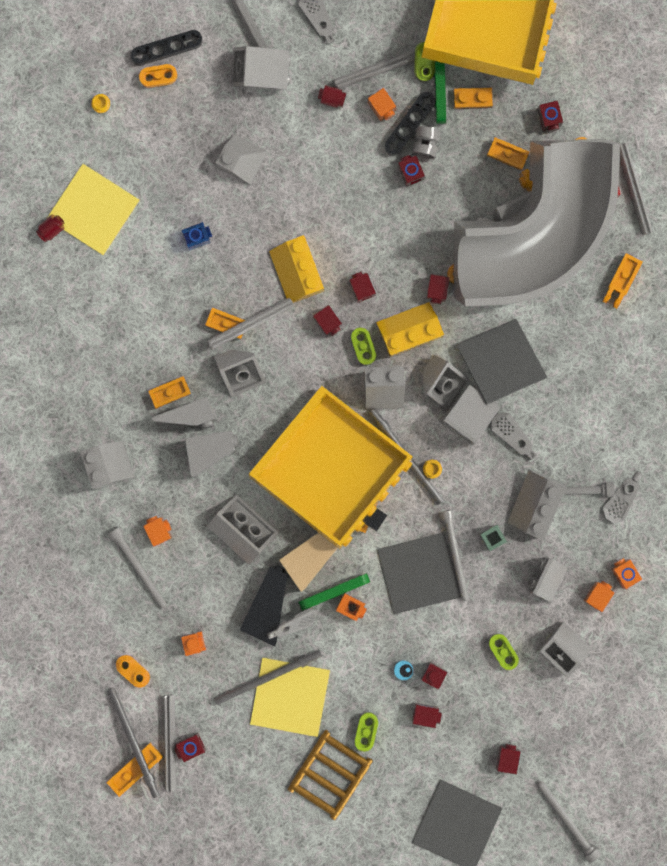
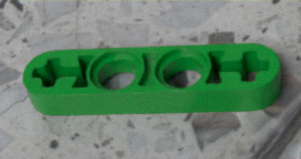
[434,61,446,124]
[298,573,371,611]

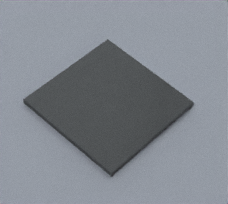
[456,319,547,405]
[378,532,461,614]
[412,780,503,866]

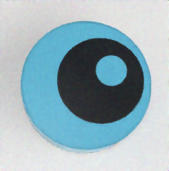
[394,660,413,680]

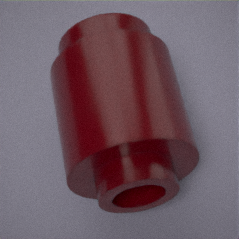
[318,85,347,108]
[36,214,65,242]

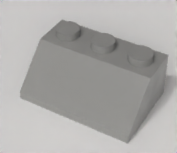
[507,470,566,540]
[207,494,279,565]

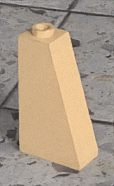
[280,533,338,592]

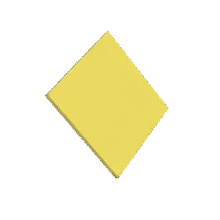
[47,164,139,255]
[250,658,330,737]

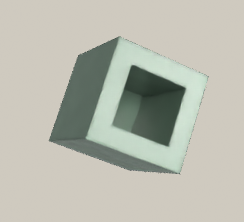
[479,525,507,551]

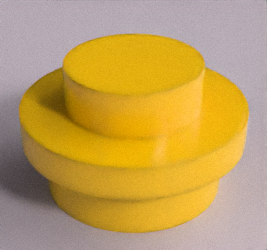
[91,94,110,113]
[423,459,442,479]

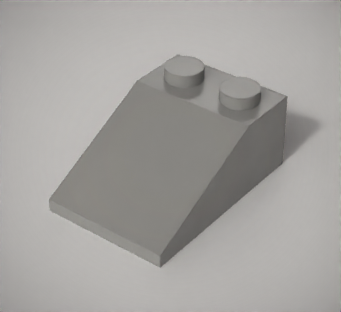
[152,397,217,429]

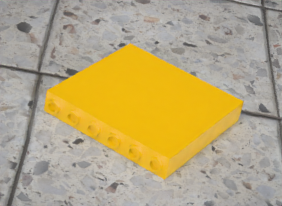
[421,0,557,85]
[249,386,413,549]

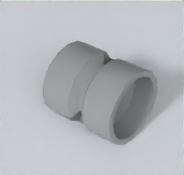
[412,126,441,159]

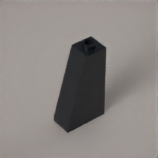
[240,565,288,647]

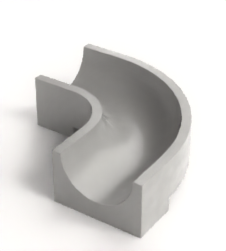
[453,139,620,306]

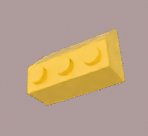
[269,235,324,303]
[376,302,444,358]

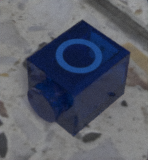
[182,222,213,250]

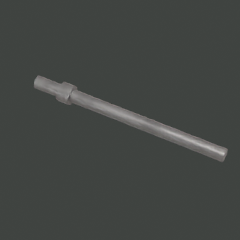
[369,409,444,505]
[214,650,322,705]
[108,688,160,799]

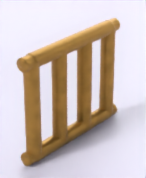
[287,730,373,820]

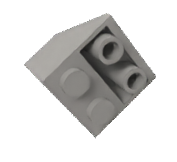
[527,557,568,602]
[537,622,592,678]

